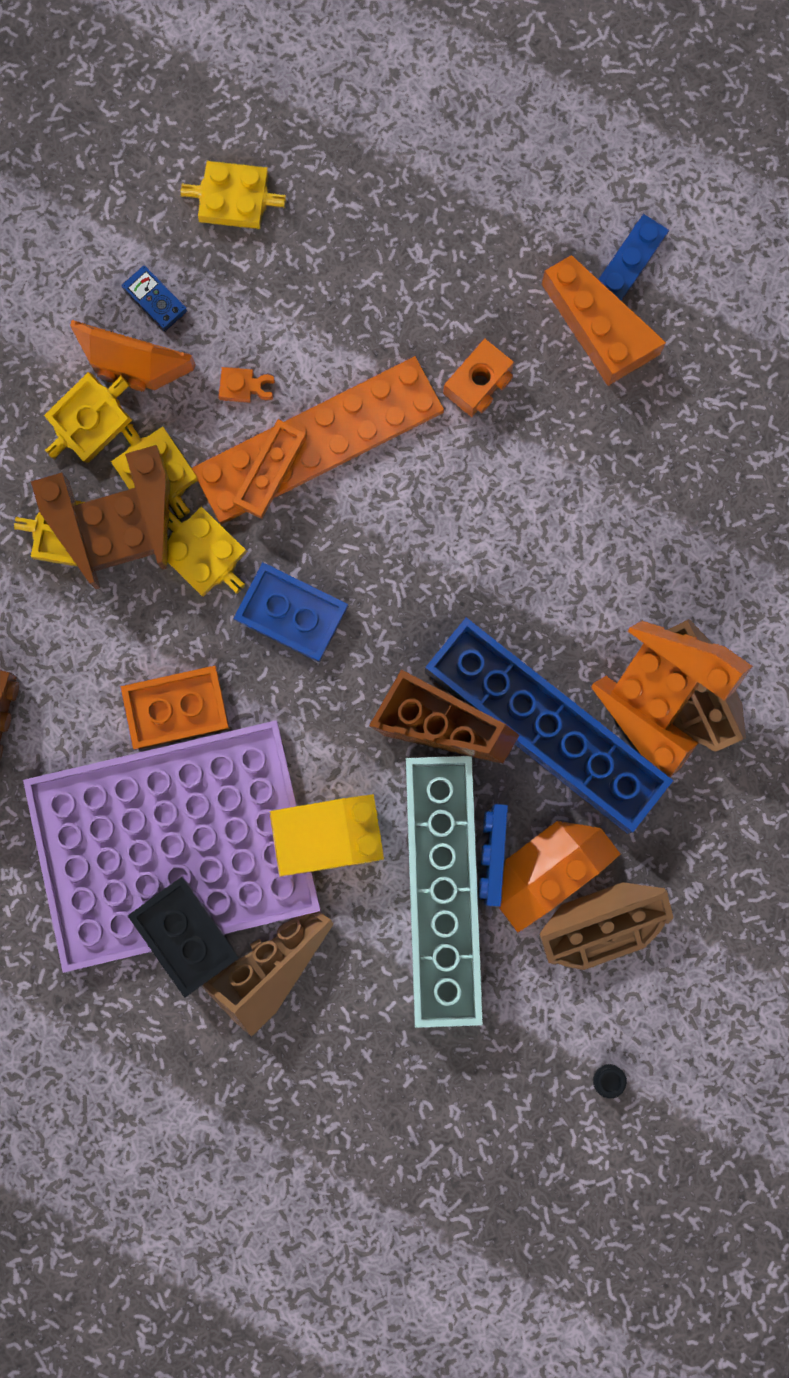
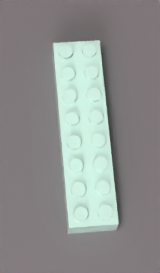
[406,756,483,1028]

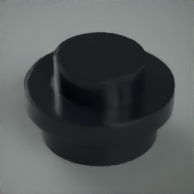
[593,1064,627,1099]

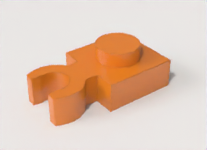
[219,367,275,403]

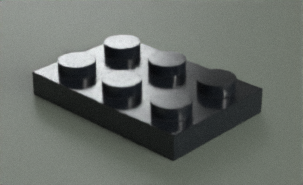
[128,876,241,998]

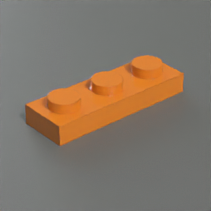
[233,419,307,519]

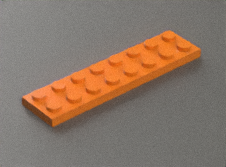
[191,356,444,525]

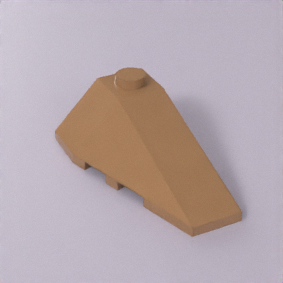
[201,912,333,1037]

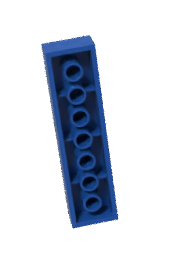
[425,617,673,834]

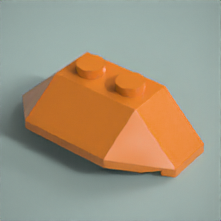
[70,320,196,392]
[498,821,621,933]

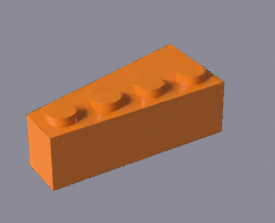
[542,255,666,386]

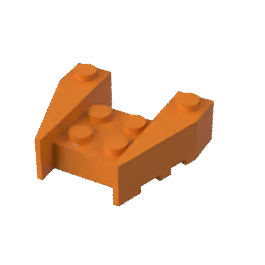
[591,621,753,777]

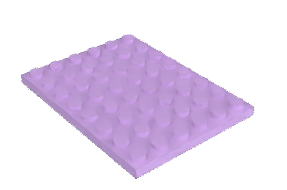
[23,720,321,973]

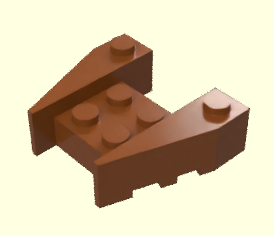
[31,445,170,589]

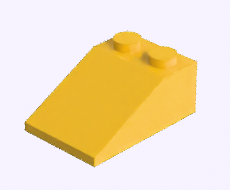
[269,794,384,877]

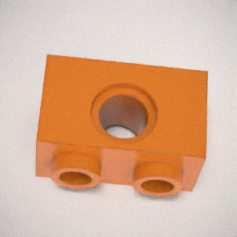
[443,339,514,417]

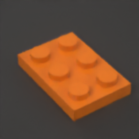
[120,665,230,750]

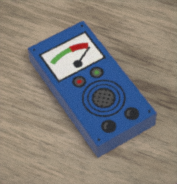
[121,265,187,332]

